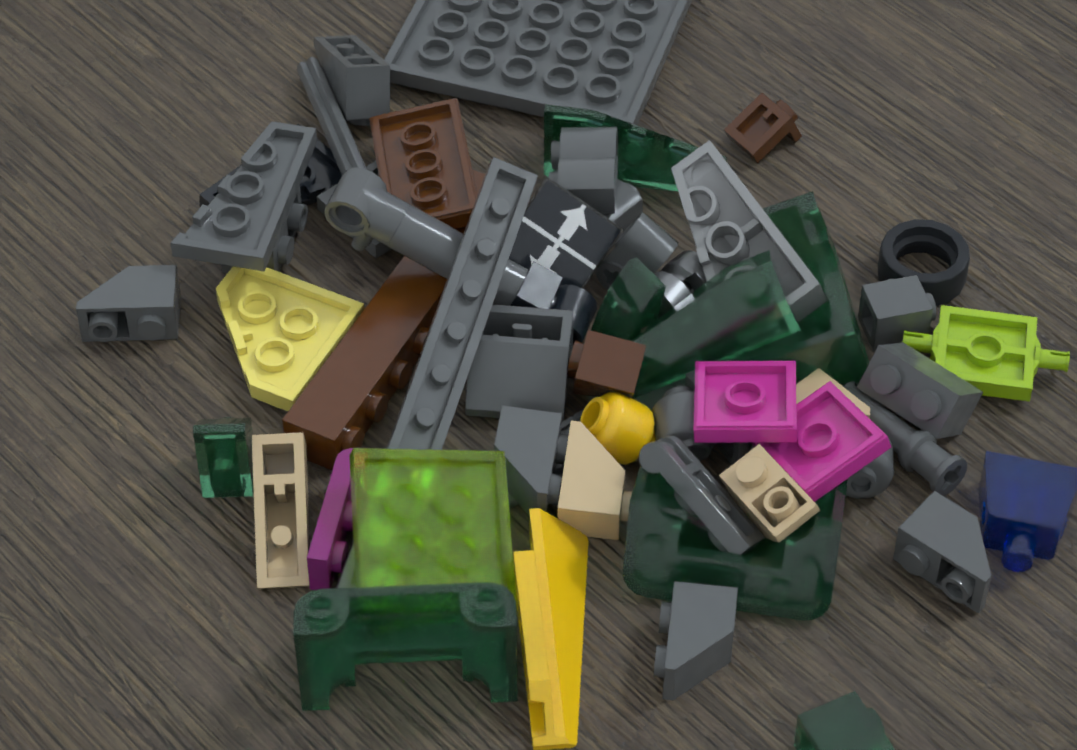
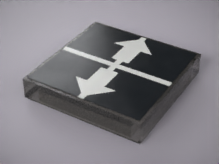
[509,175,624,288]

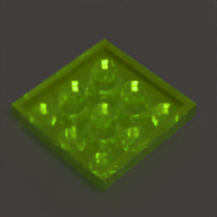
[349,448,516,606]

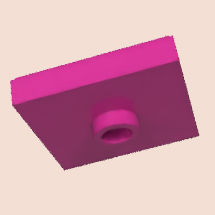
[693,361,797,443]
[751,381,892,502]

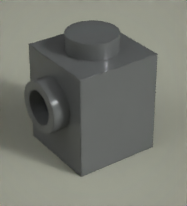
[858,275,936,352]

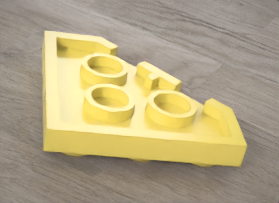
[216,266,365,411]

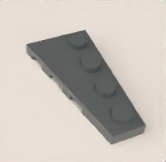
[171,121,317,272]

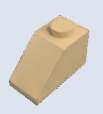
[558,421,634,540]

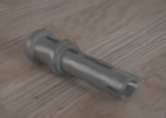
[843,381,968,496]

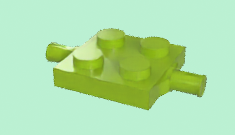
[902,305,1070,402]

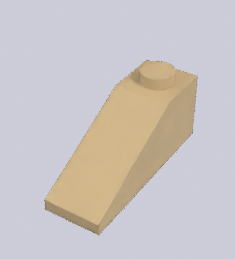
[252,433,310,590]

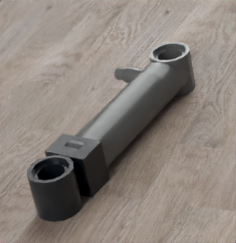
[324,167,598,346]

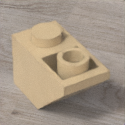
[719,444,820,543]

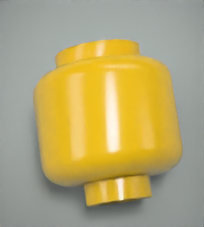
[580,391,656,465]

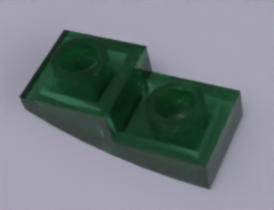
[591,257,666,343]

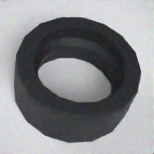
[877,219,970,306]

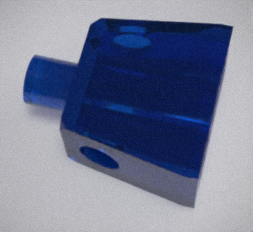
[979,451,1077,572]

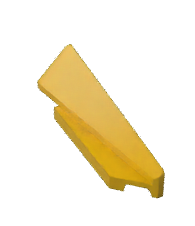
[513,508,589,750]

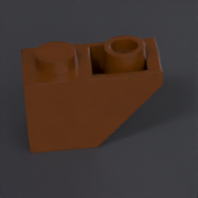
[567,330,646,398]

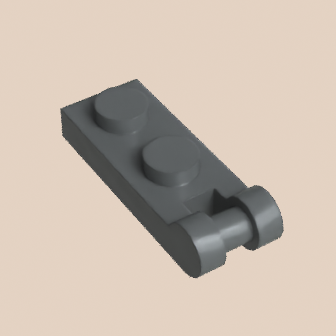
[639,436,766,560]

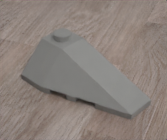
[671,140,828,344]

